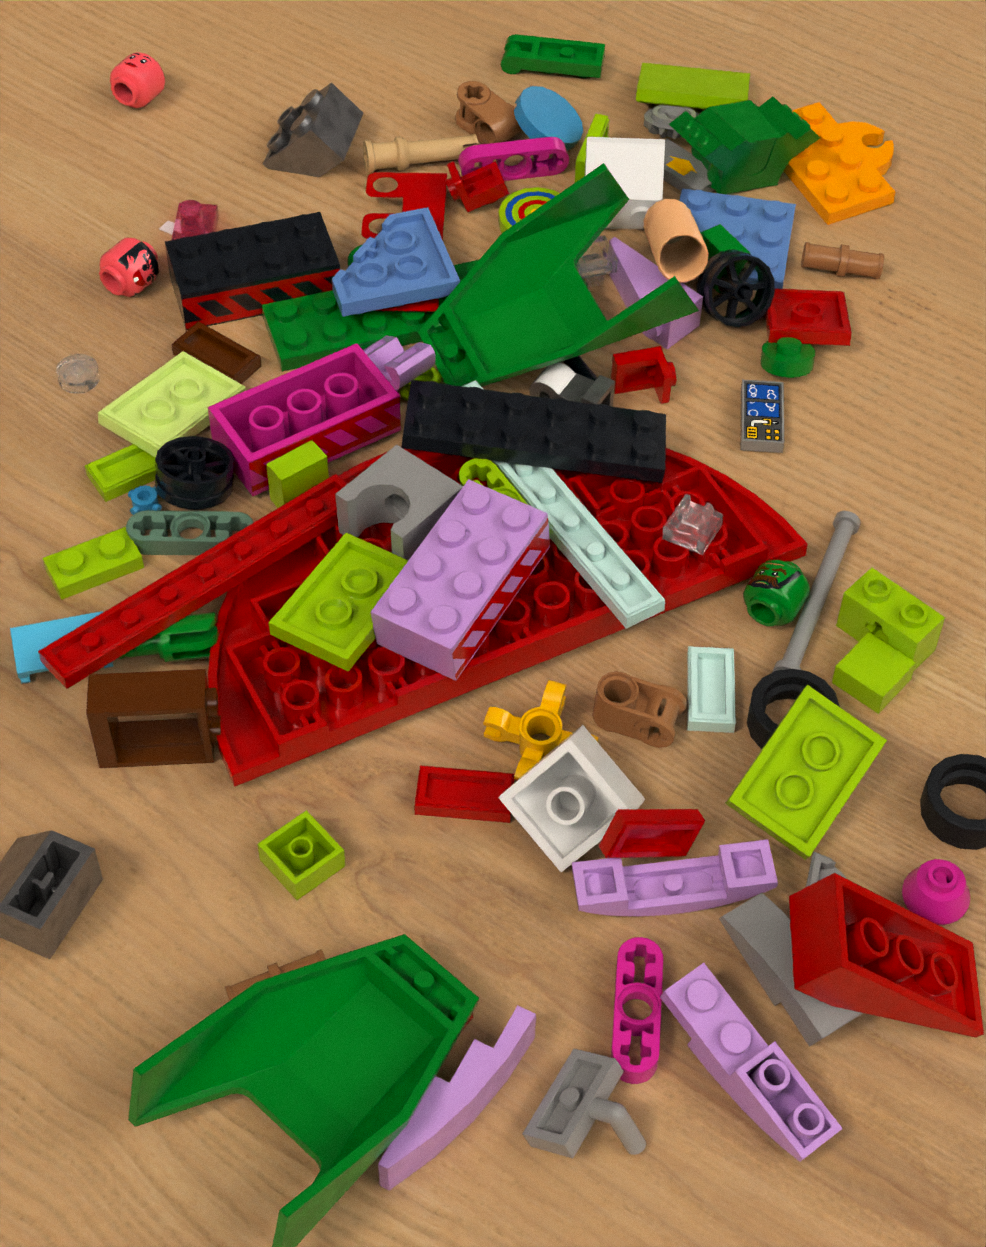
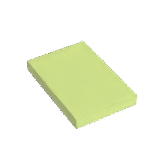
[98,351,246,457]

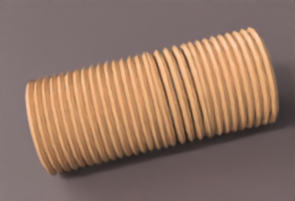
[643,199,709,283]

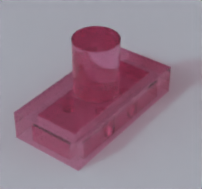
[171,200,219,240]

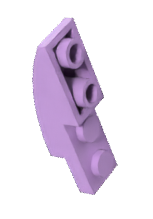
[660,963,843,1162]

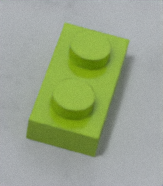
[43,527,144,600]

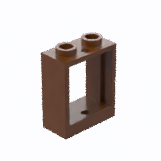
[86,669,221,768]

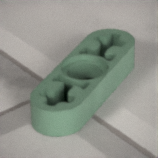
[126,510,254,555]

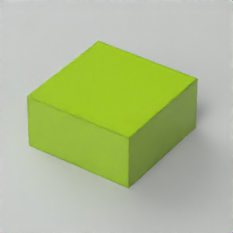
[266,440,329,508]
[831,632,916,714]
[257,810,346,900]

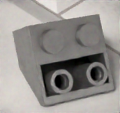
[263,82,363,177]
[0,830,103,959]

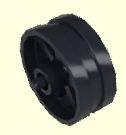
[696,249,775,327]
[155,436,234,510]

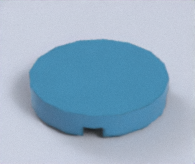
[514,86,583,151]

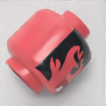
[99,237,159,297]

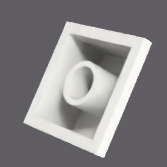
[584,137,665,230]
[498,725,645,872]

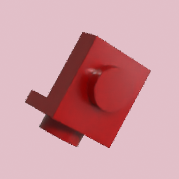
[445,161,509,213]
[611,346,677,404]

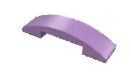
[363,335,435,391]
[572,839,778,916]

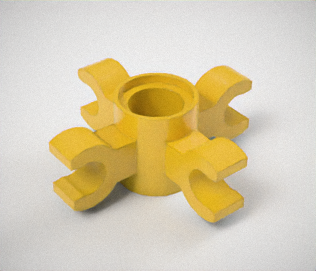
[483,680,598,780]

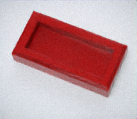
[414,765,515,823]
[599,809,705,858]

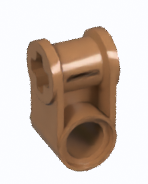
[455,81,522,144]
[592,671,687,748]

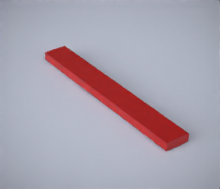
[38,474,348,689]

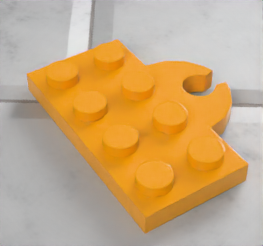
[784,102,896,225]

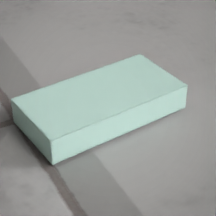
[687,646,736,733]

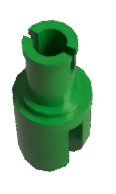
[119,612,219,663]

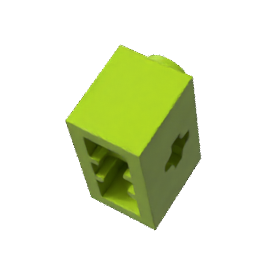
[836,567,945,670]

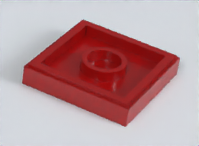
[765,289,852,346]

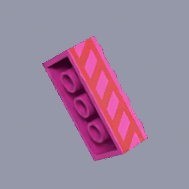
[208,343,401,497]

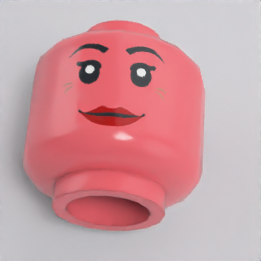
[110,52,165,108]

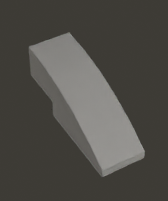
[719,893,863,1047]

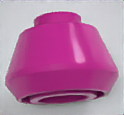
[902,859,970,925]

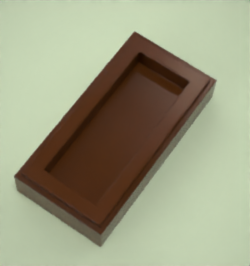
[172,321,262,384]

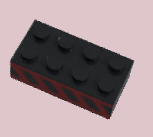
[165,212,340,331]

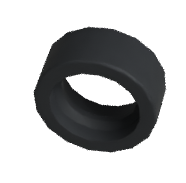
[747,668,840,749]
[920,754,986,850]

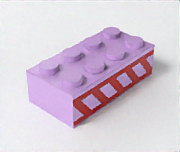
[370,479,550,681]

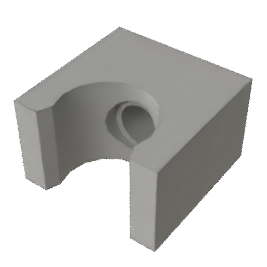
[335,445,463,560]

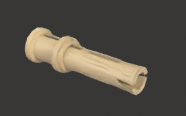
[363,134,478,175]

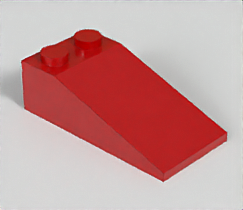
[789,873,984,1038]

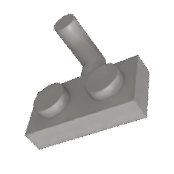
[522,1049,646,1158]

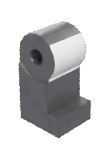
[529,362,615,407]

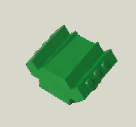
[669,96,820,194]

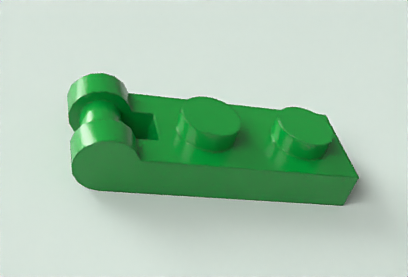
[500,34,605,78]

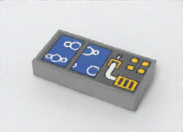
[740,379,784,453]

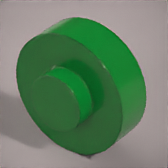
[760,337,815,378]

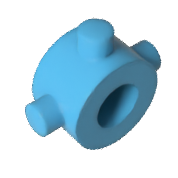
[128,486,162,515]

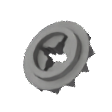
[643,105,699,139]

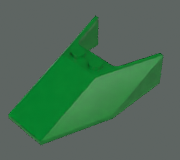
[418,163,699,387]
[128,934,479,1247]

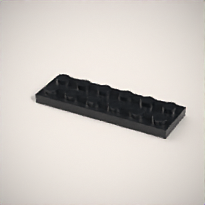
[401,380,666,483]

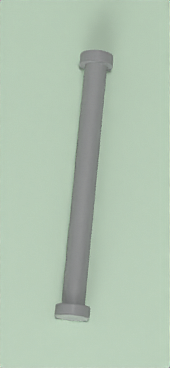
[773,511,861,672]

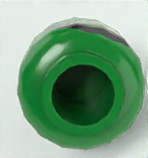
[743,560,810,626]

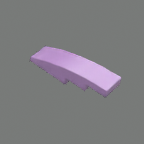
[378,1005,536,1190]

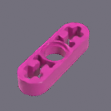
[458,137,569,181]
[611,937,663,1084]

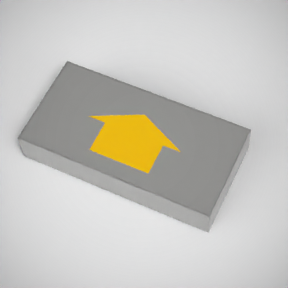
[663,138,714,192]

